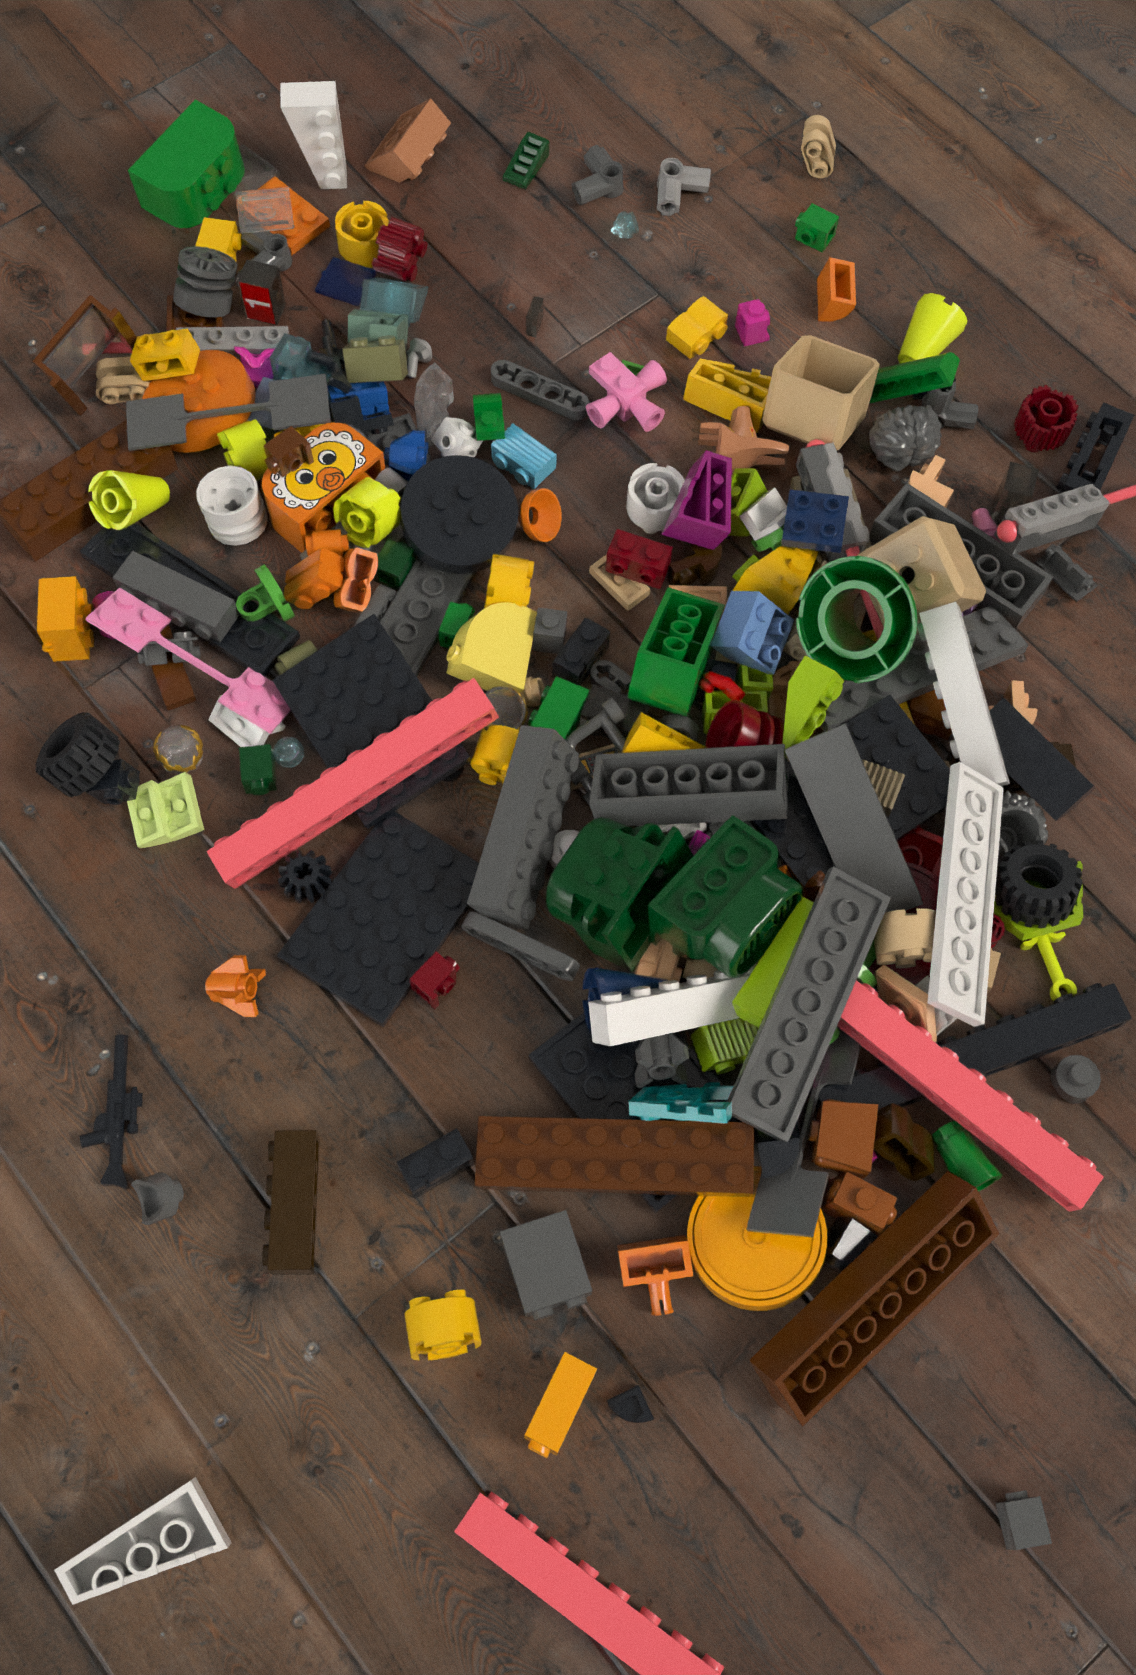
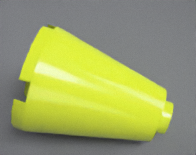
[898,293,967,363]
[88,470,170,530]

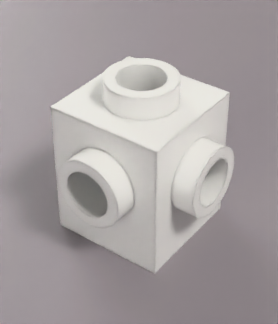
[431,417,483,457]

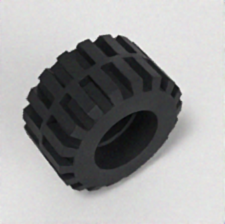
[35,712,120,797]
[995,841,1082,928]

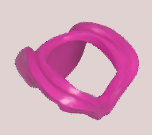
[234,346,280,388]

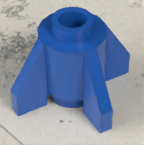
[384,430,429,481]

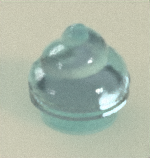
[610,211,639,239]
[273,737,304,768]

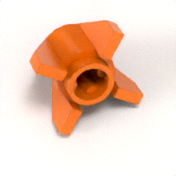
[205,955,266,1017]

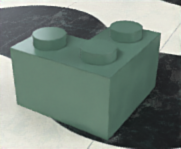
[348,309,408,350]

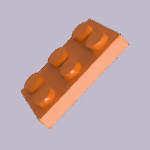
[236,176,330,255]

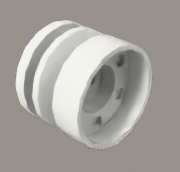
[196,466,268,546]

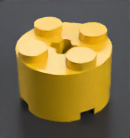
[335,201,389,269]
[484,554,534,608]
[470,725,519,785]
[404,1290,482,1360]

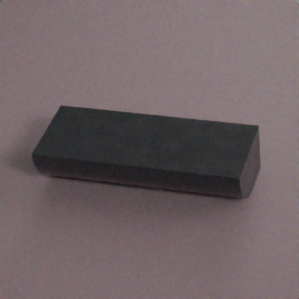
[989,697,1095,821]

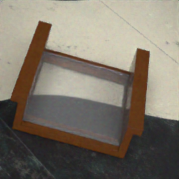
[32,295,137,416]

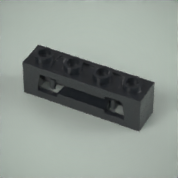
[1056,402,1135,493]

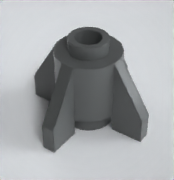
[635,1033,689,1088]

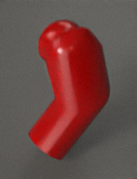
[699,671,745,701]

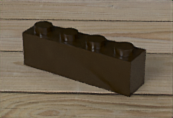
[262,1130,320,1275]

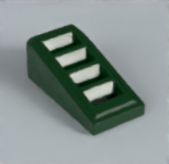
[503,132,549,190]

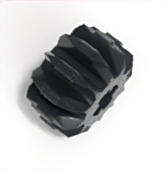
[278,849,332,904]

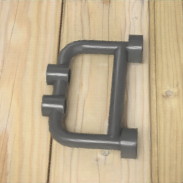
[565,697,626,807]

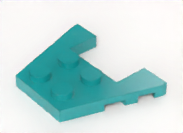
[629,1082,733,1123]

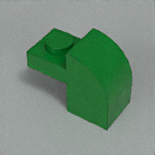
[473,393,505,441]

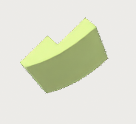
[127,772,204,848]

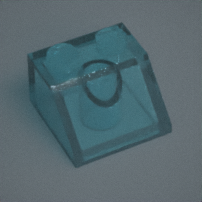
[360,277,428,327]

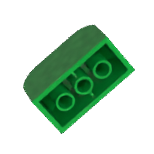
[128,99,245,228]
[628,587,725,717]

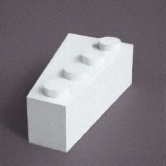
[280,81,347,189]
[54,1477,232,1605]

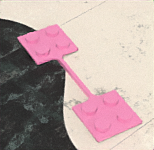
[85,587,291,734]

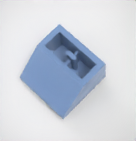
[710,591,794,675]

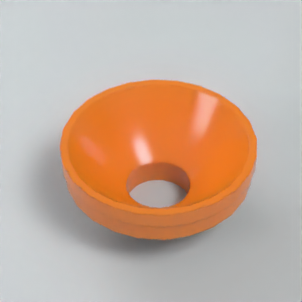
[518,488,562,542]

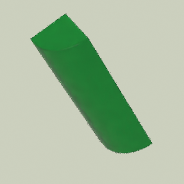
[869,352,960,403]

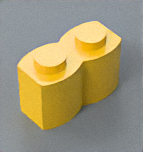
[666,296,728,359]

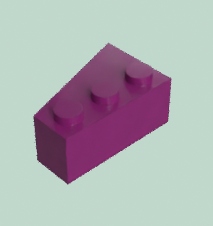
[661,450,732,550]

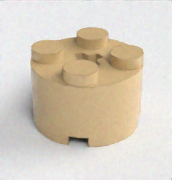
[874,909,936,968]

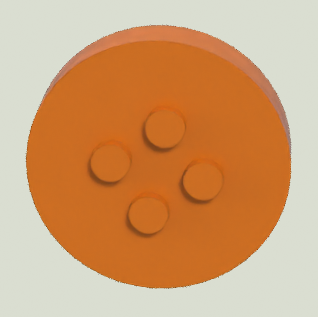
[142,350,256,453]

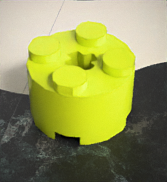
[217,419,268,481]
[333,477,401,548]

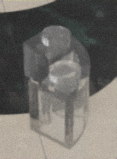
[414,362,454,447]

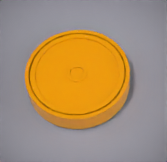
[687,1166,827,1311]

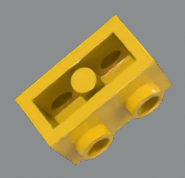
[130,328,200,381]

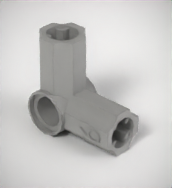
[657,158,711,216]

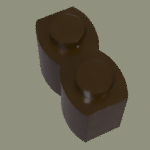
[874,1103,935,1182]

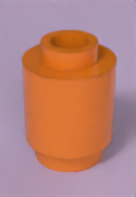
[305,529,349,557]

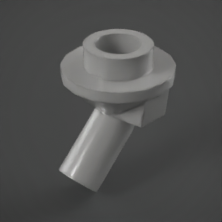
[406,338,432,378]

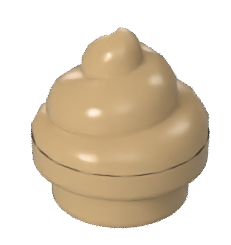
[514,677,545,707]

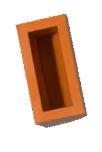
[817,257,856,322]

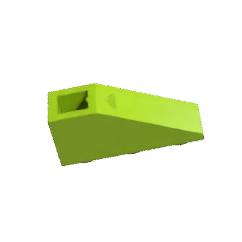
[783,656,844,749]

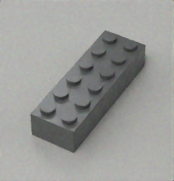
[869,483,1053,630]
[467,725,579,930]
[589,744,789,826]

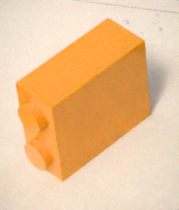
[525,1352,597,1458]

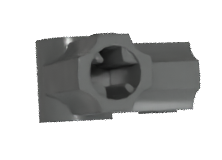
[572,145,624,206]
[241,223,293,286]
[922,382,978,429]

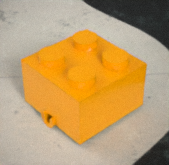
[37,576,94,662]

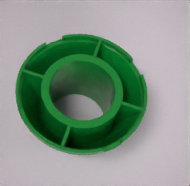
[796,556,917,683]

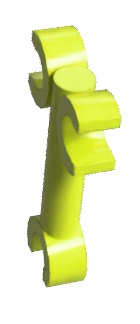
[1020,932,1077,1001]

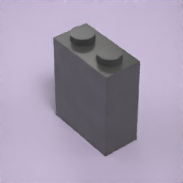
[500,1210,592,1321]

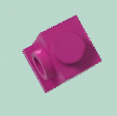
[735,299,770,347]

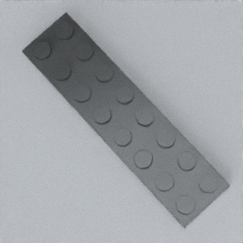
[821,606,1028,732]
[727,866,891,1142]

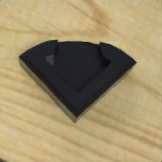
[606,1385,654,1423]

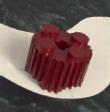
[372,217,428,282]
[1014,385,1079,453]

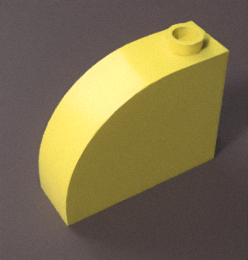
[446,602,537,700]

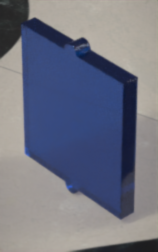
[315,257,376,306]

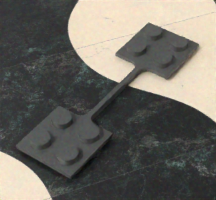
[126,374,331,451]
[746,1027,861,1237]

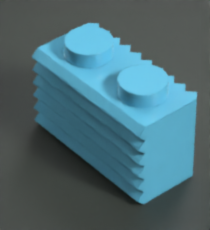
[491,423,557,489]

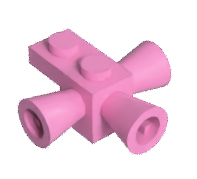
[586,352,667,432]

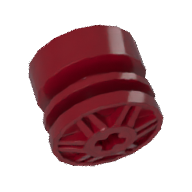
[706,700,785,748]

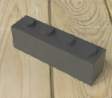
[112,551,239,643]

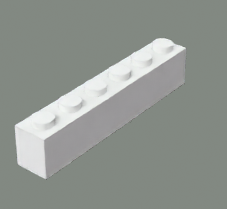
[917,602,1010,786]
[588,964,757,1046]

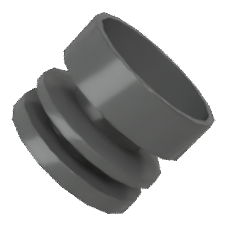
[173,246,238,317]

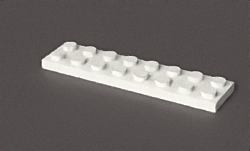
[927,762,1004,1027]

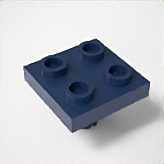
[781,489,849,553]

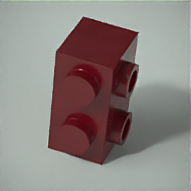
[605,529,673,589]

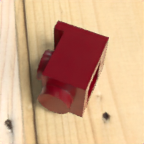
[409,951,460,1009]

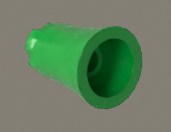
[931,1121,1002,1192]

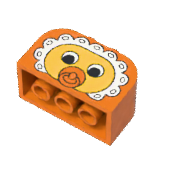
[262,423,385,553]

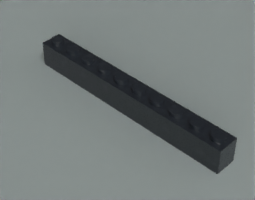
[815,983,1132,1112]

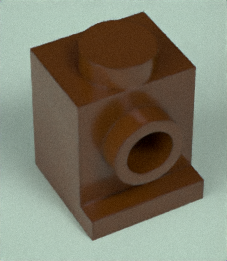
[264,426,314,478]

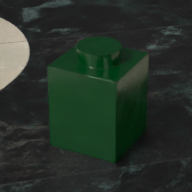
[374,539,416,591]
[239,744,277,795]

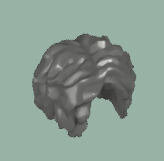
[869,405,942,472]
[997,791,1049,864]

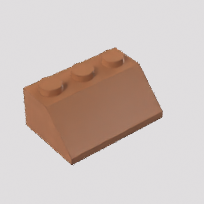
[364,98,451,183]

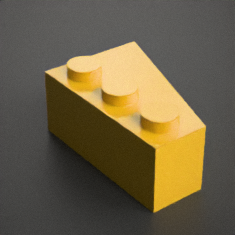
[683,358,771,433]
[732,546,819,614]

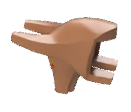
[698,406,789,473]

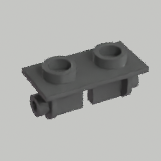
[1035,544,1097,602]
[138,631,201,666]

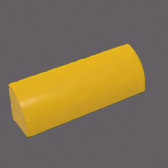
[622,712,706,753]

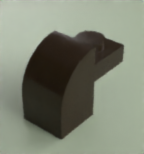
[667,541,722,586]

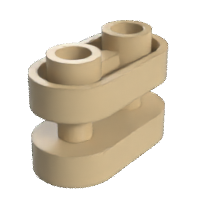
[801,115,836,178]
[96,356,151,404]

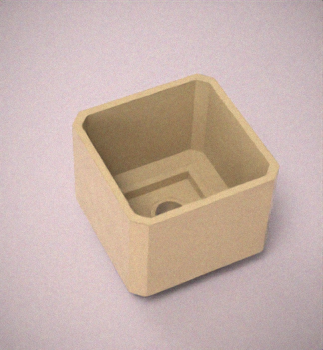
[762,335,880,450]
[857,516,986,635]

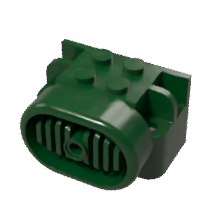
[648,815,804,979]
[546,817,694,972]

